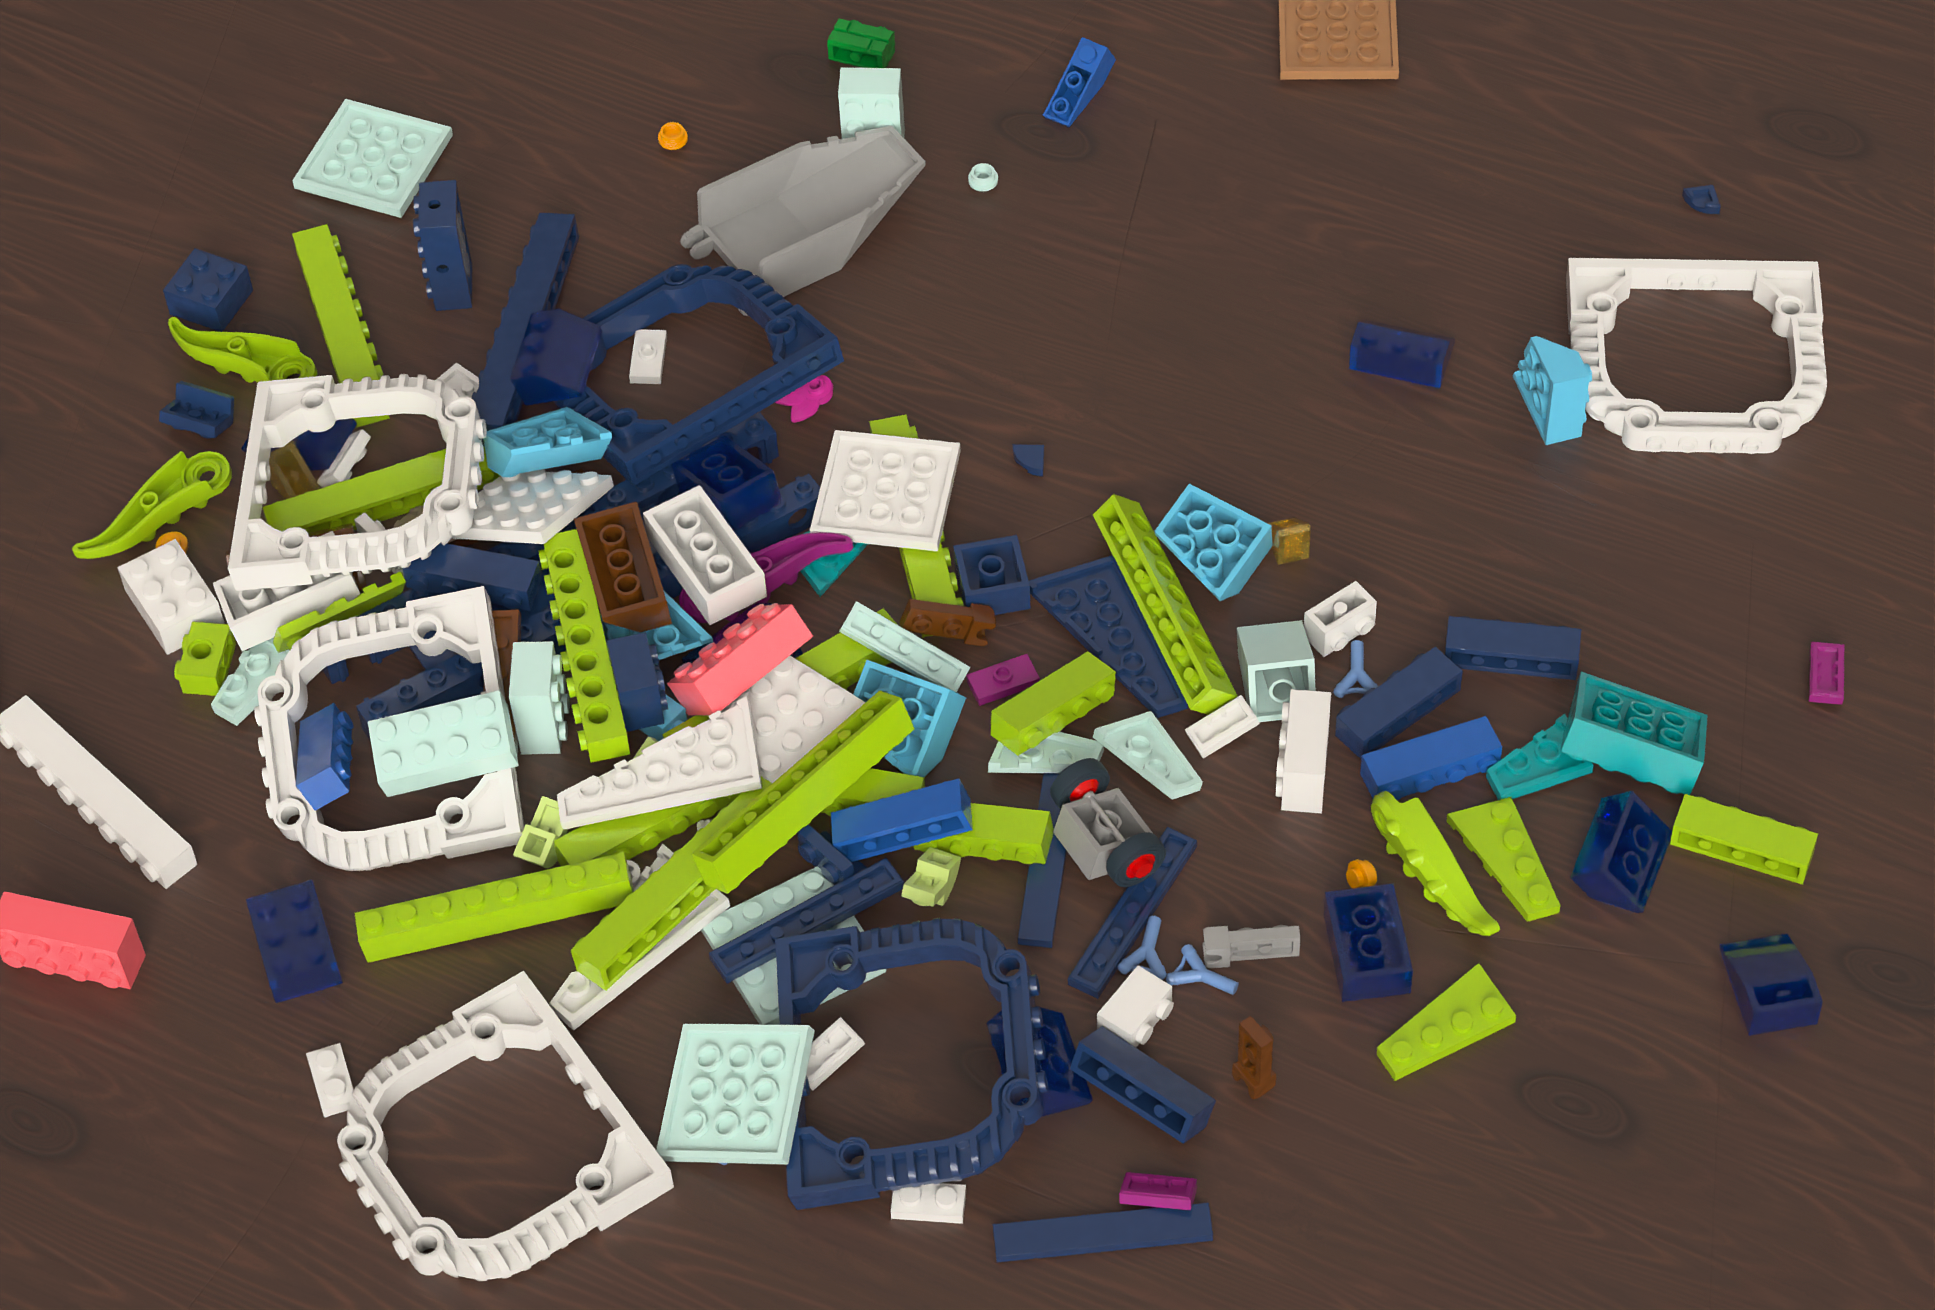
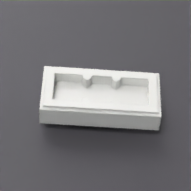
[629,329,667,384]
[1185,695,1260,759]
[806,1017,865,1091]

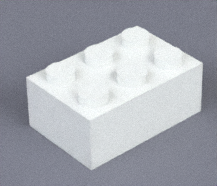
[117,539,225,655]
[1275,689,1331,814]

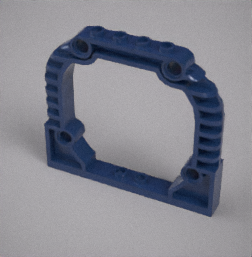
[548,264,844,486]
[775,918,1049,1210]

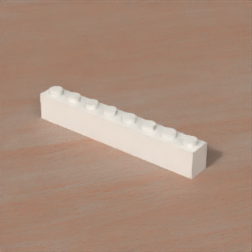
[0,695,198,889]

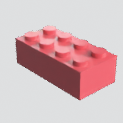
[667,603,813,715]
[0,891,146,989]

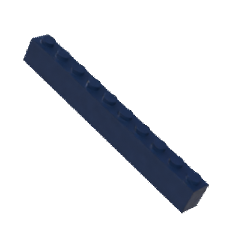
[471,213,579,447]

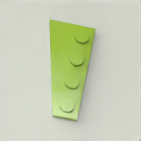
[273,571,406,653]
[1447,797,1560,922]
[1377,963,1516,1081]

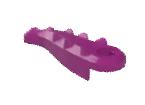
[679,533,853,623]

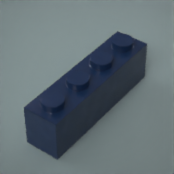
[402,542,542,611]
[1445,616,1581,680]
[1335,647,1463,759]
[1070,1026,1216,1144]

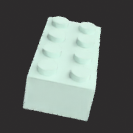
[368,690,519,797]

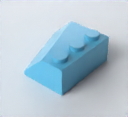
[1513,336,1592,445]
[483,407,612,477]
[1155,484,1273,601]
[600,590,713,660]
[853,660,966,777]

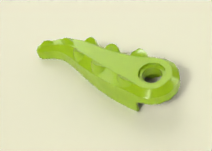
[168,317,317,383]
[72,451,232,559]
[1371,791,1500,936]

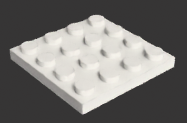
[810,430,961,551]
[452,469,614,544]
[721,656,865,783]

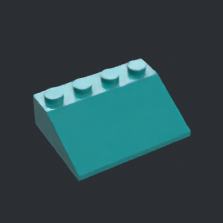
[1561,672,1708,795]

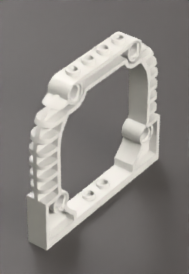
[1566,258,1827,454]
[228,374,487,591]
[254,586,524,871]
[337,971,674,1281]

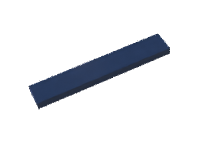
[1018,773,1067,948]
[1068,827,1197,999]
[709,858,904,984]
[993,1203,1213,1262]

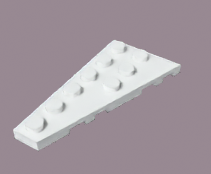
[557,696,762,830]
[549,844,730,1030]

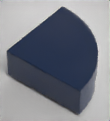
[1682,185,1721,214]
[1013,444,1044,476]

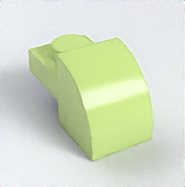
[513,796,568,868]
[901,847,961,907]

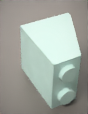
[1237,620,1316,722]

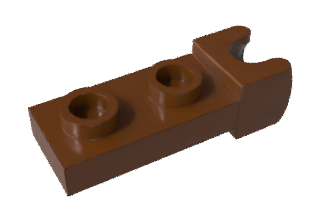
[899,599,996,646]
[1232,1016,1276,1099]

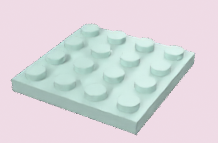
[292,99,453,218]
[701,866,886,1025]
[656,1024,815,1165]

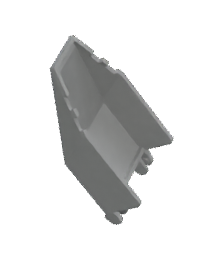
[680,126,925,316]

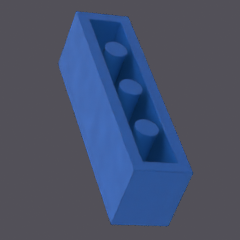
[296,703,354,811]
[1360,716,1502,801]
[831,779,973,862]

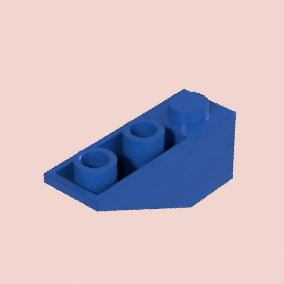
[1043,37,1116,127]

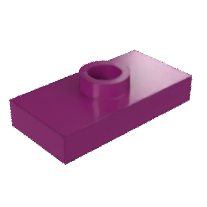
[1809,642,1845,705]
[966,654,1040,706]
[1119,1172,1197,1211]

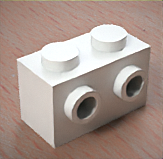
[1304,581,1377,657]
[1097,966,1174,1048]

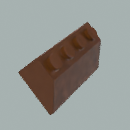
[574,501,672,633]

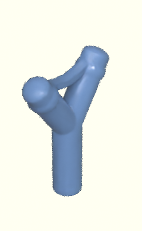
[1333,640,1378,698]
[1118,916,1167,980]
[1166,944,1239,995]

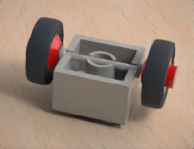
[1050,758,1166,887]

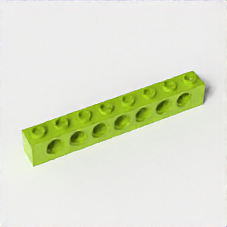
[1093,494,1238,715]
[538,529,630,763]

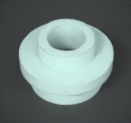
[968,163,998,191]

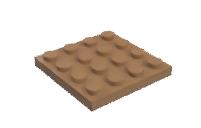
[1278,0,1399,80]

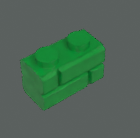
[827,18,895,68]

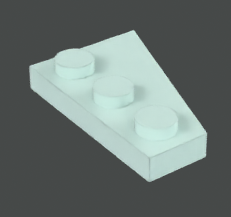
[211,638,289,726]
[1093,711,1203,800]
[988,732,1104,774]

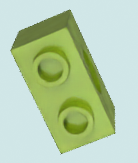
[174,622,236,696]

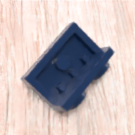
[159,381,234,438]
[797,824,867,885]

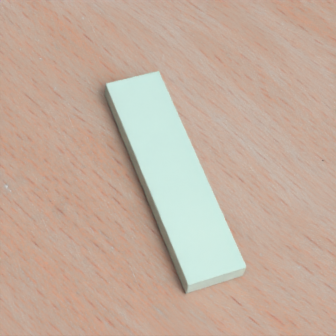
[839,601,970,692]

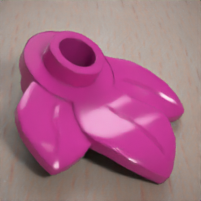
[775,375,833,423]

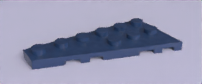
[1029,555,1188,718]

